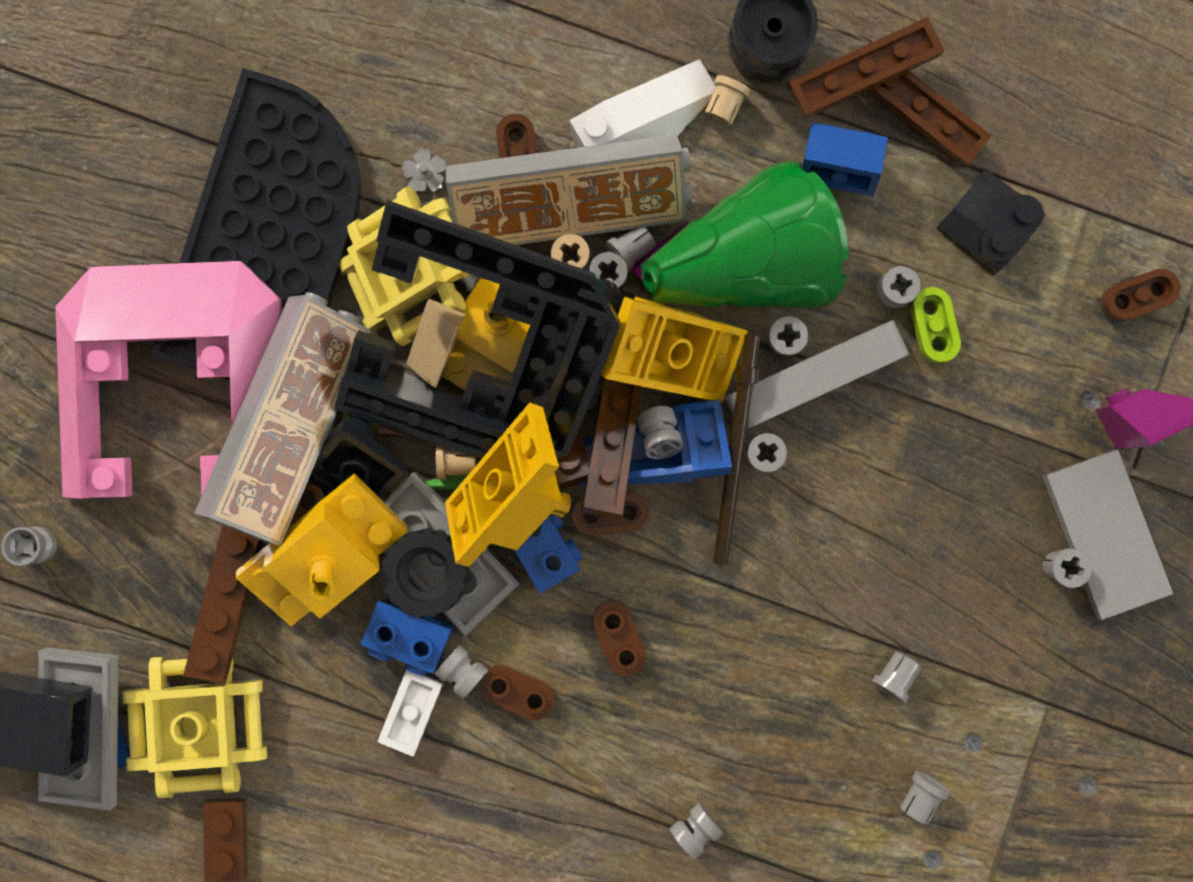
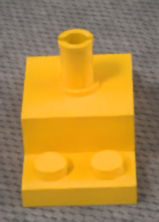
[443,245,530,391]
[600,296,748,403]
[445,403,571,567]
[236,473,408,626]

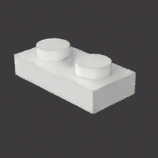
[377,670,445,756]

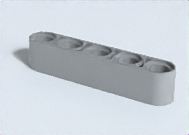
[725,320,910,429]

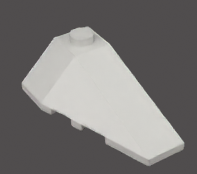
[570,59,716,148]

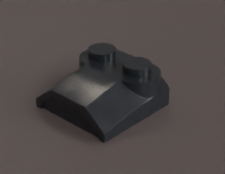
[936,169,1046,275]
[309,417,409,498]

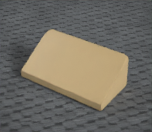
[406,299,466,388]

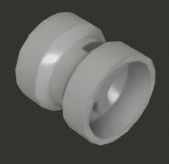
[637,406,683,459]
[1,526,57,566]
[434,645,488,700]
[669,802,724,860]

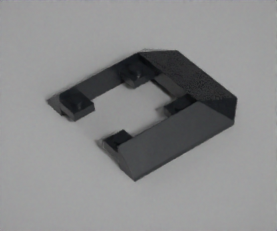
[334,200,621,459]

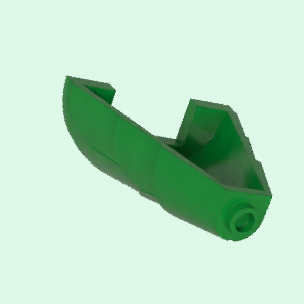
[641,161,849,309]

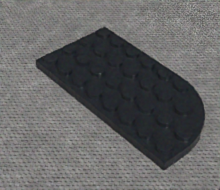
[149,68,361,380]

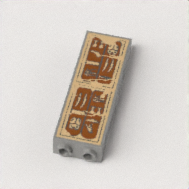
[446,134,692,245]
[194,292,371,546]

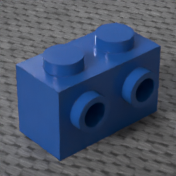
[802,122,888,197]
[515,514,583,594]
[360,598,455,676]

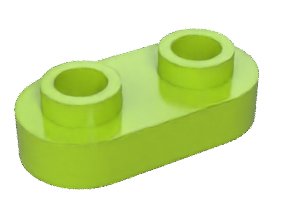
[910,287,961,364]

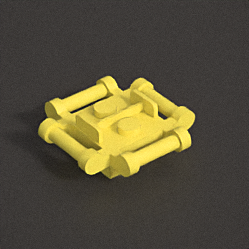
[339,186,472,346]
[122,657,267,798]

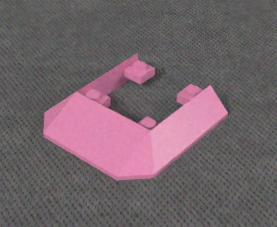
[55,261,282,499]

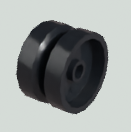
[728,0,818,82]

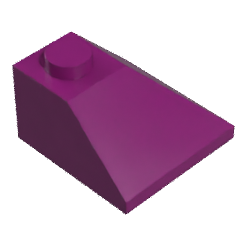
[1095,388,1193,450]

